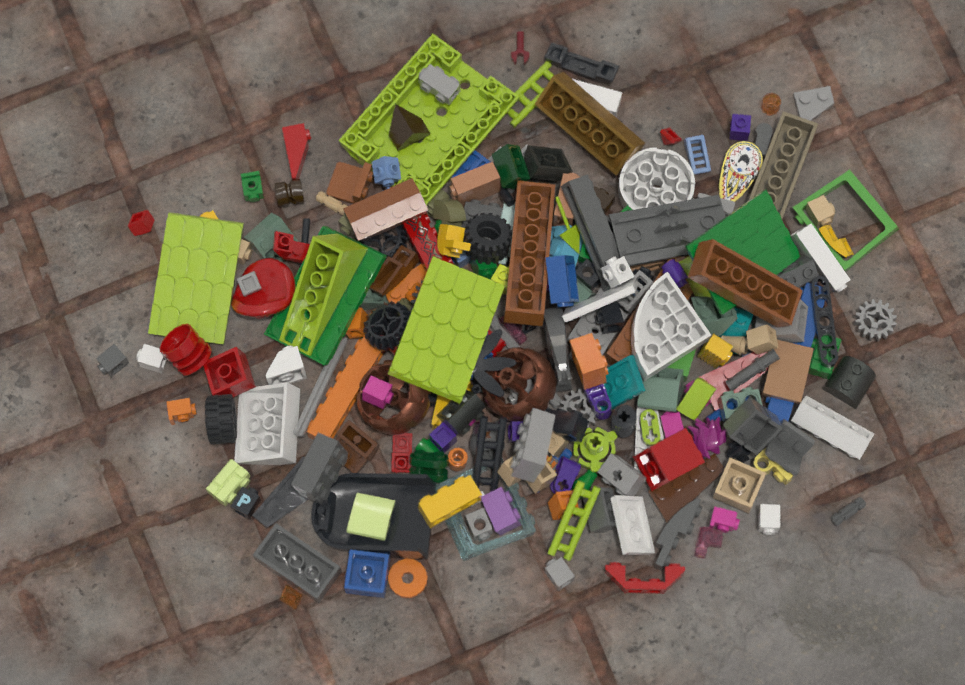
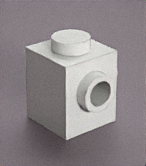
[601,256,635,289]

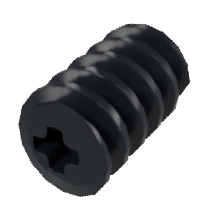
[610,405,637,438]

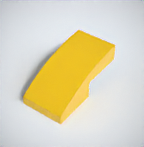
[819,225,854,257]

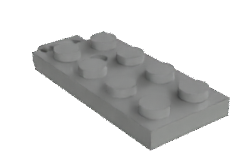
[567,286,635,361]

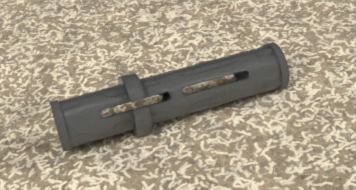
[725,349,780,391]

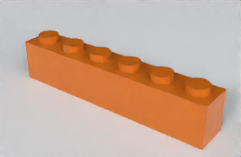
[307,335,386,440]

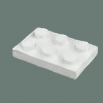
[611,495,655,555]

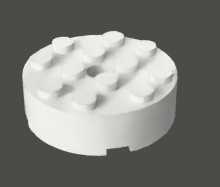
[618,148,695,210]

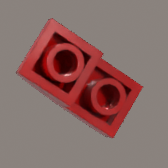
[391,433,413,473]

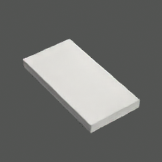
[562,278,638,322]

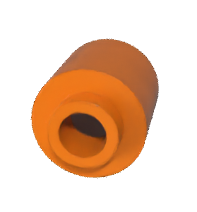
[448,448,468,471]

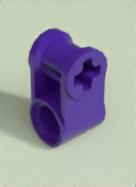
[583,384,611,420]
[550,456,581,494]

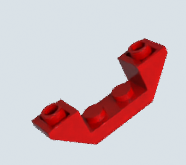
[273,231,310,263]
[605,562,685,594]

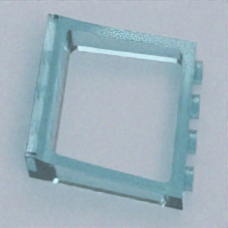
[436,458,536,561]

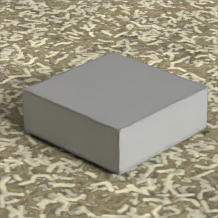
[237,271,262,297]

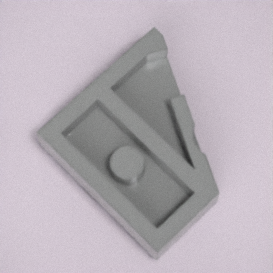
[793,86,834,121]

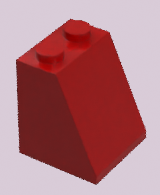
[633,428,705,491]

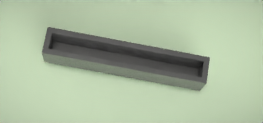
[561,174,631,291]

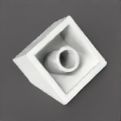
[266,346,307,385]

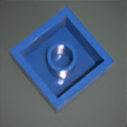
[344,550,390,598]

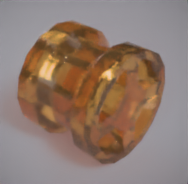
[761,93,781,115]

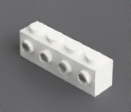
[791,395,874,460]

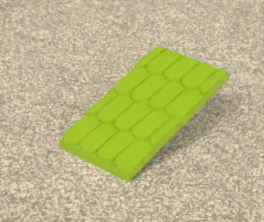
[148,212,244,344]
[388,256,505,403]

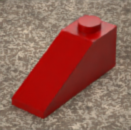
[282,123,311,180]

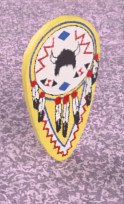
[719,141,763,202]

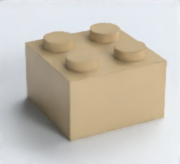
[713,458,766,514]

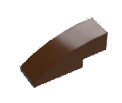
[369,245,420,296]

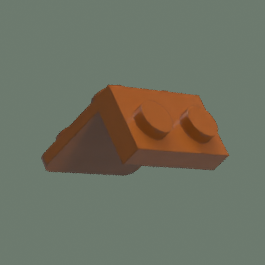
[327,162,374,204]

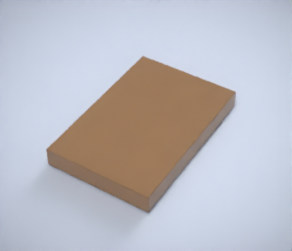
[762,340,814,404]

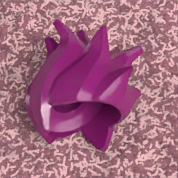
[688,417,727,459]

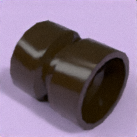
[274,179,304,207]

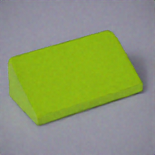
[677,378,716,421]

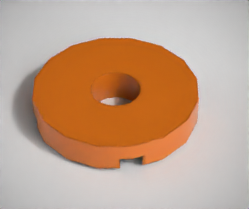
[388,559,428,599]

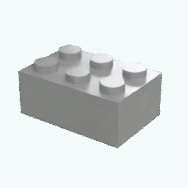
[510,408,555,483]

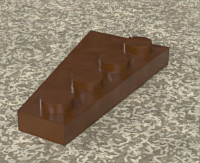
[647,454,725,524]

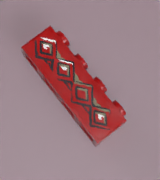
[402,213,454,272]

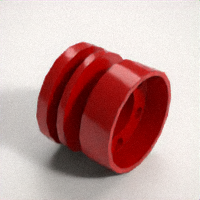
[159,323,212,375]

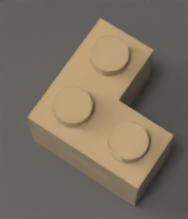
[498,455,557,494]

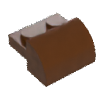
[335,420,379,473]

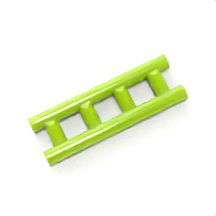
[507,61,561,128]
[548,480,601,561]

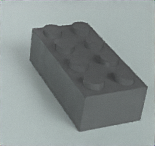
[253,523,342,604]

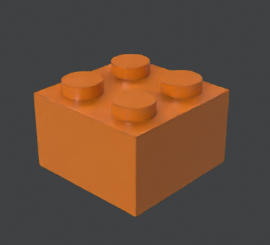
[570,333,608,390]

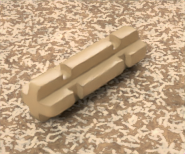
[316,191,348,216]

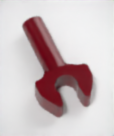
[511,31,530,65]

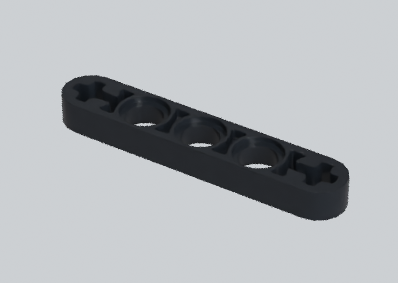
[811,276,838,368]

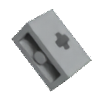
[598,453,647,496]

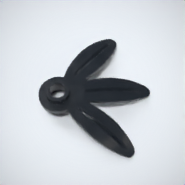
[472,329,517,397]

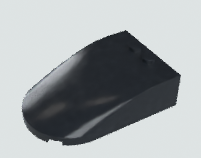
[311,473,437,559]

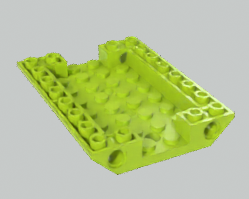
[338,34,520,206]

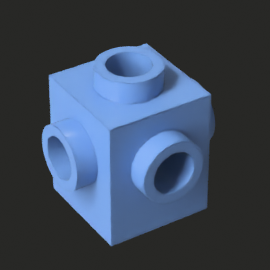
[372,156,401,187]

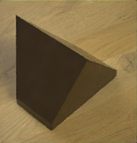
[389,104,431,151]

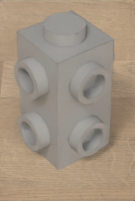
[418,64,460,105]

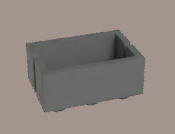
[291,432,348,505]

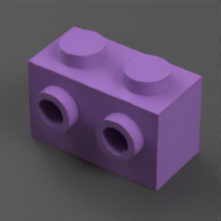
[481,487,522,535]

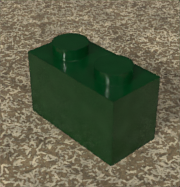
[491,144,531,189]

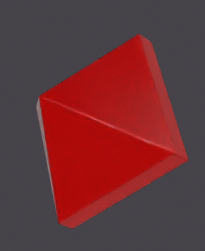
[660,128,682,145]

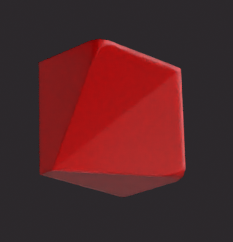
[128,210,155,236]

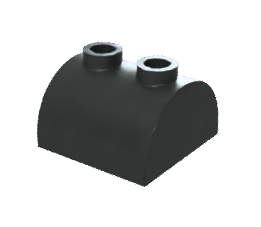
[524,145,572,184]
[823,356,876,409]
[436,390,486,435]

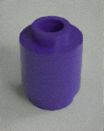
[661,259,688,288]

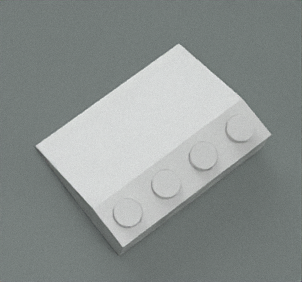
[234,382,300,465]

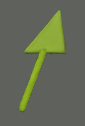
[555,196,580,254]

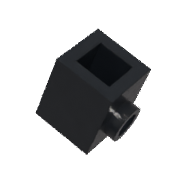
[595,302,624,334]

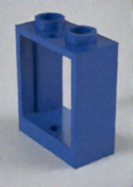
[546,255,579,307]

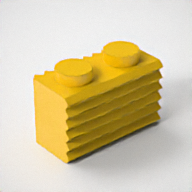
[697,333,733,369]

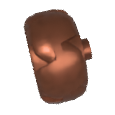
[482,347,557,421]
[357,360,431,435]

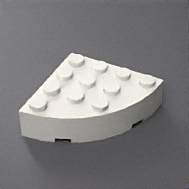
[631,272,711,381]

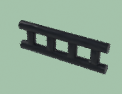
[472,416,507,492]

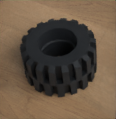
[463,213,512,264]
[205,394,237,444]

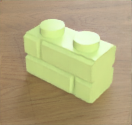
[206,459,250,507]

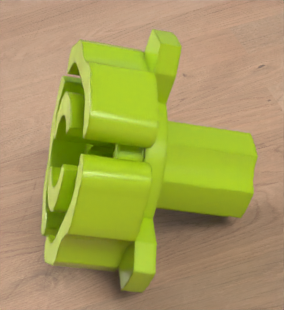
[572,427,617,472]

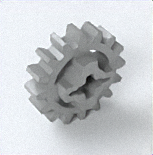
[854,299,897,341]
[560,389,601,428]

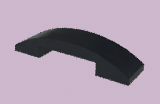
[544,42,619,83]

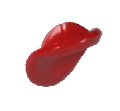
[231,258,296,319]

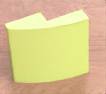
[347,493,395,541]

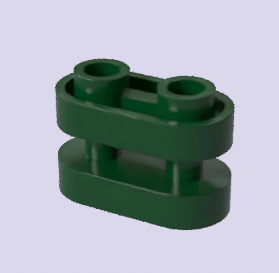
[409,449,449,483]

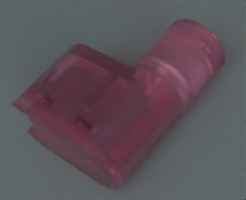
[499,316,527,344]
[694,527,724,559]

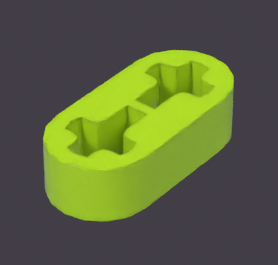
[640,409,660,447]

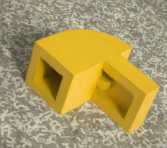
[437,224,471,258]

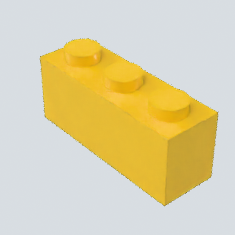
[418,475,482,528]

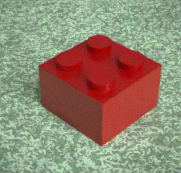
[203,346,256,397]

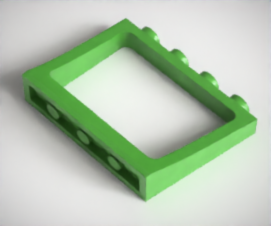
[792,170,899,272]

